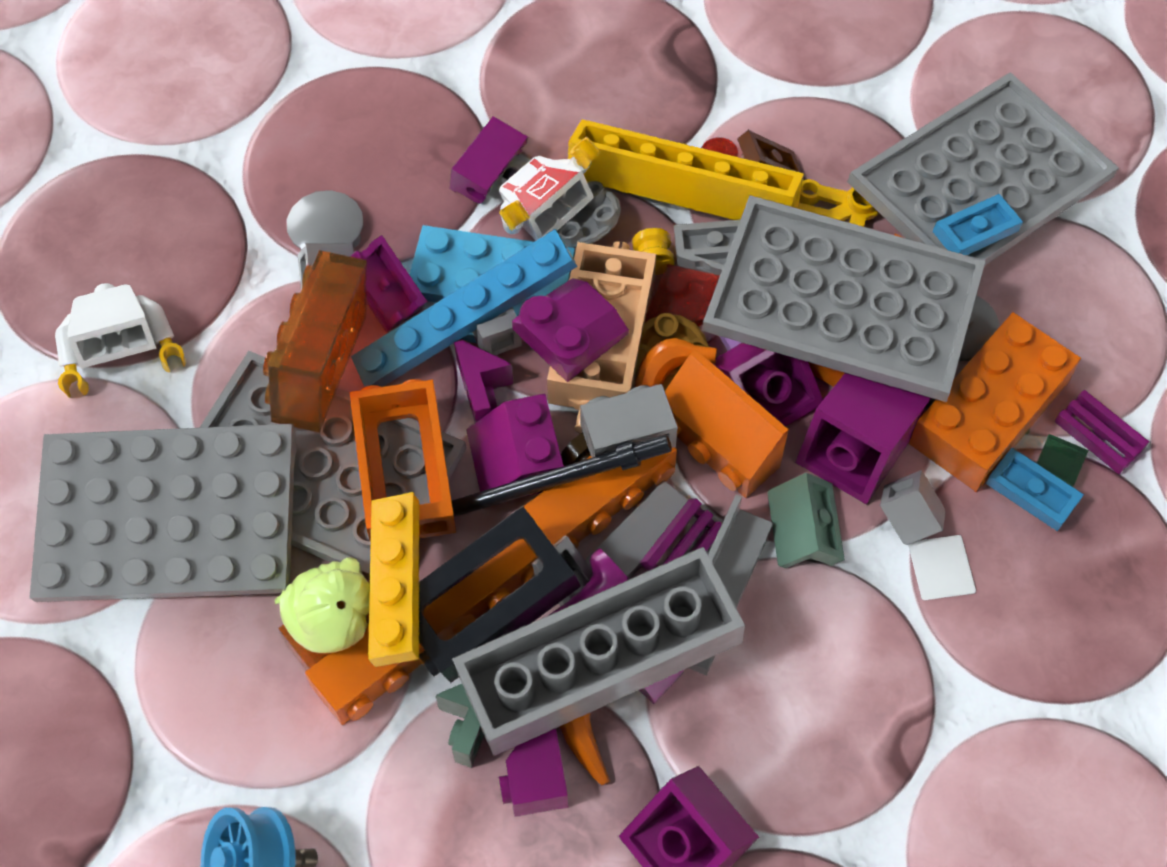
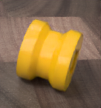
[632,228,674,275]

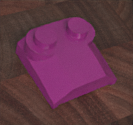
[512,278,629,382]

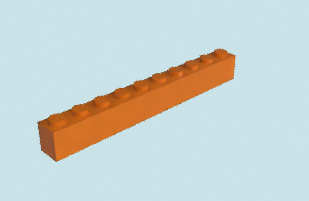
[304,447,677,726]

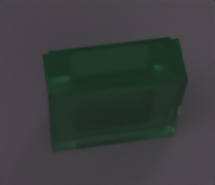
[1036,434,1089,487]

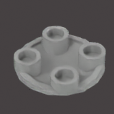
[557,181,621,247]
[287,190,363,251]

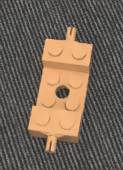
[547,241,656,433]

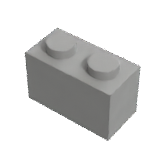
[580,384,678,458]

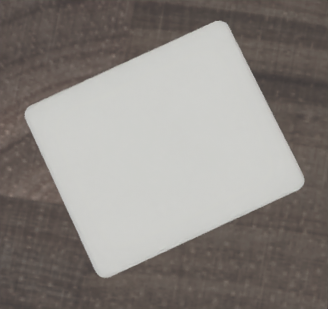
[908,535,976,600]

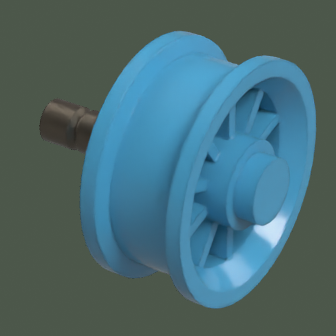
[201,807,318,867]

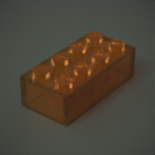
[263,250,367,433]

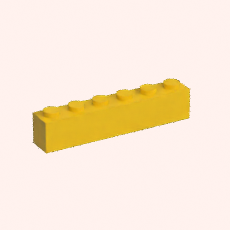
[568,119,804,220]

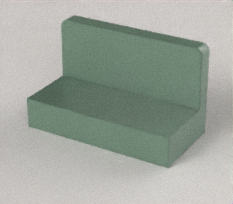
[768,473,845,568]

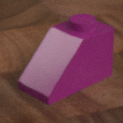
[499,728,568,817]

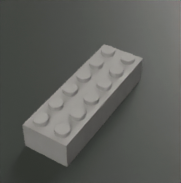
[452,547,745,756]

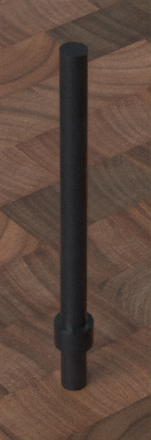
[452,435,672,517]

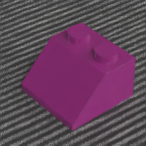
[714,343,823,426]
[466,393,563,497]
[618,766,759,867]

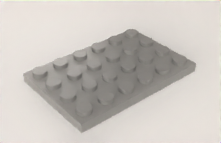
[847,72,1119,265]
[702,195,986,402]
[199,351,466,580]
[29,424,296,602]

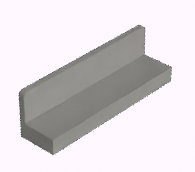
[689,494,773,676]

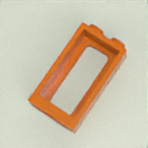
[349,379,456,543]

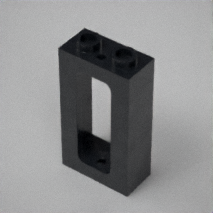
[419,506,581,683]

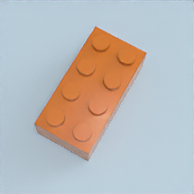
[909,312,1081,492]

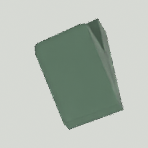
[436,684,485,768]

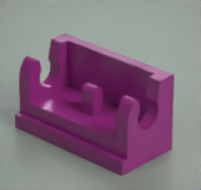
[450,116,528,204]
[342,235,427,333]

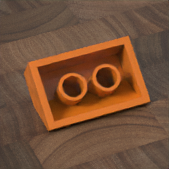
[665,349,789,498]

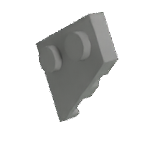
[674,220,740,278]

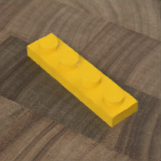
[368,492,419,667]

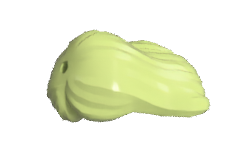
[275,557,370,653]

